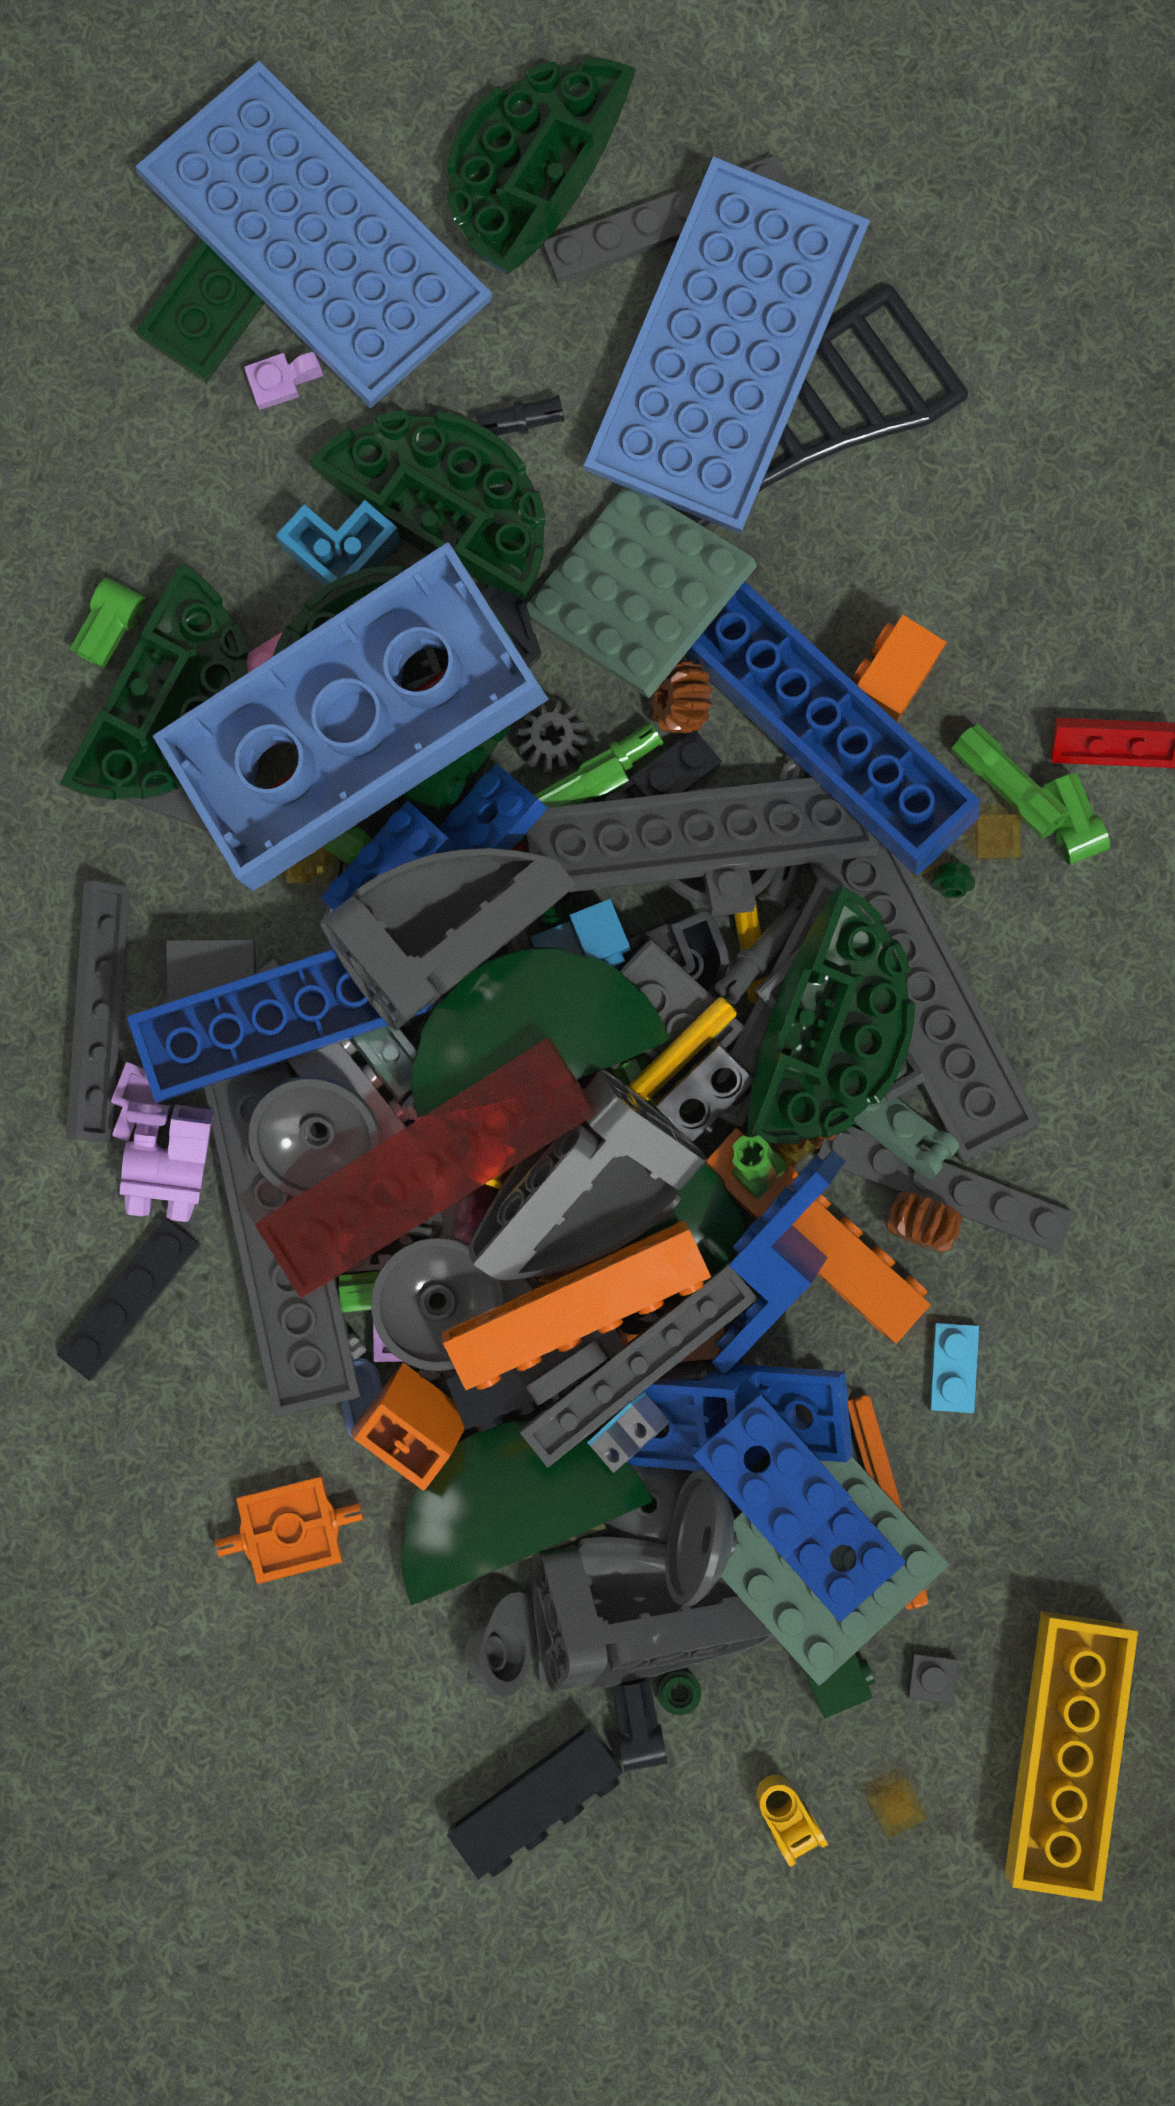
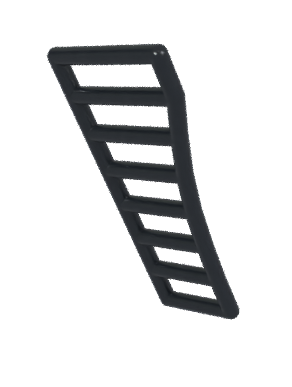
[671,284,968,527]

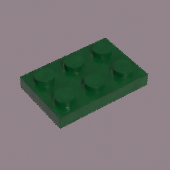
[136,240,265,384]

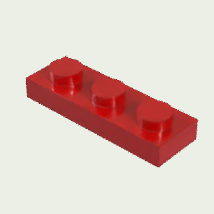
[1050,718,1175,768]

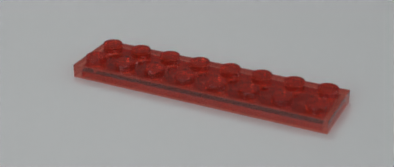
[254,1037,594,1299]

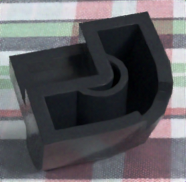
[627,907,730,997]

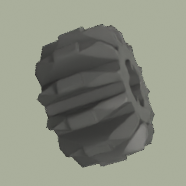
[516,701,589,774]

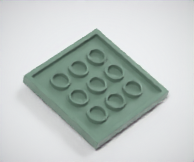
[527,487,757,698]
[699,1457,950,1686]

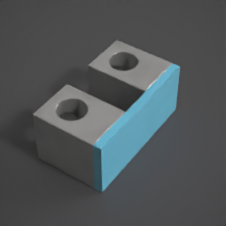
[587,1392,670,1473]

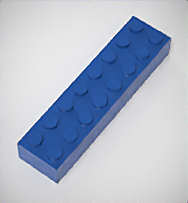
[684,582,980,877]
[126,949,456,1103]

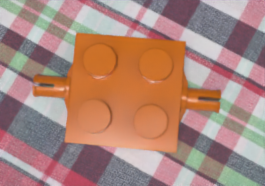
[215,1475,364,1584]

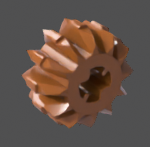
[649,661,713,733]
[885,1191,963,1253]

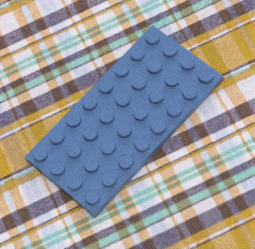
[136,61,492,408]
[584,156,870,534]

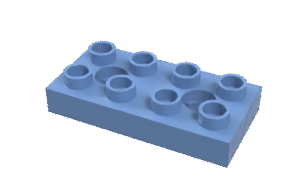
[153,542,549,891]

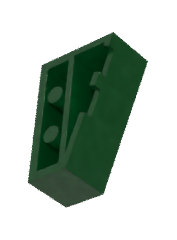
[397,725,510,827]

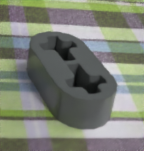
[525,1340,608,1405]

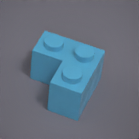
[276,500,401,587]
[530,899,630,970]

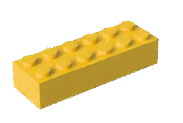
[1004,1611,1138,1902]

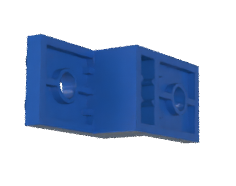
[321,763,548,910]
[712,1149,846,1374]
[617,1364,853,1471]
[692,1394,906,1623]

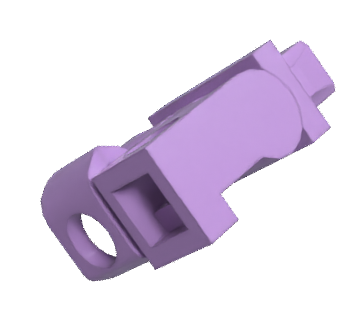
[120,1101,214,1222]

